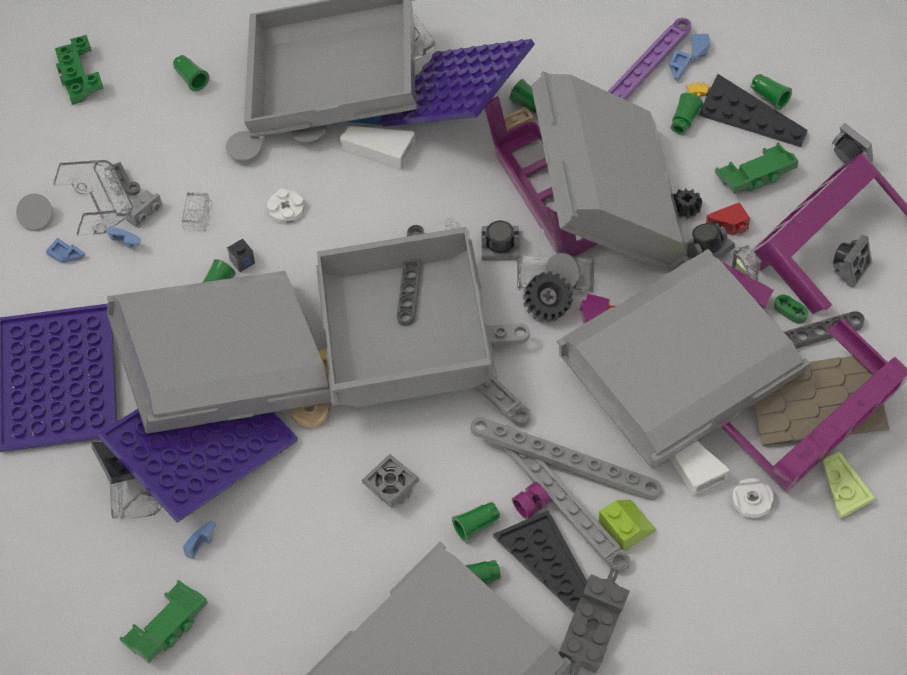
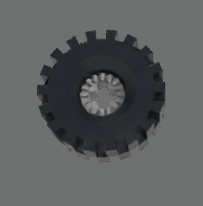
[523,271,573,322]

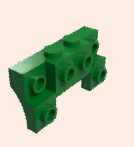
[55,35,104,105]
[715,142,799,194]
[119,580,208,663]

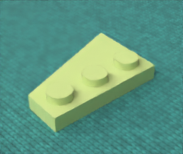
[822,451,875,519]

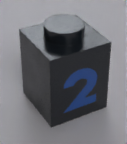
[227,238,255,272]

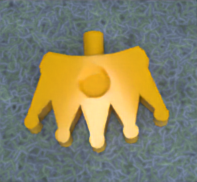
[686,81,710,98]

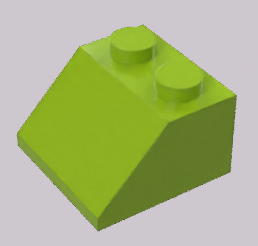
[598,500,656,551]

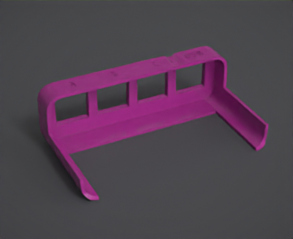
[485,96,598,257]
[747,152,907,314]
[722,318,907,492]

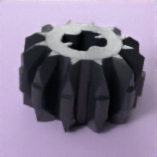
[673,187,702,219]

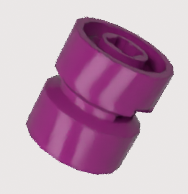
[512,482,550,519]

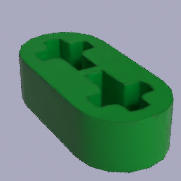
[774,294,808,324]

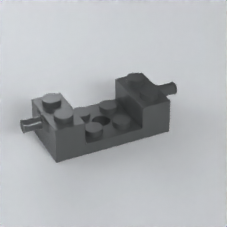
[558,568,630,675]

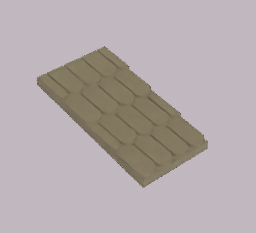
[754,356,890,446]

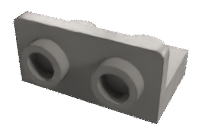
[120,190,162,227]

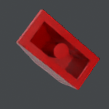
[706,202,750,235]

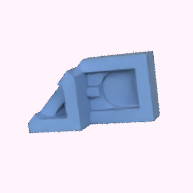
[691,34,710,61]
[669,49,692,81]
[107,227,141,248]
[46,238,85,263]
[183,521,216,559]

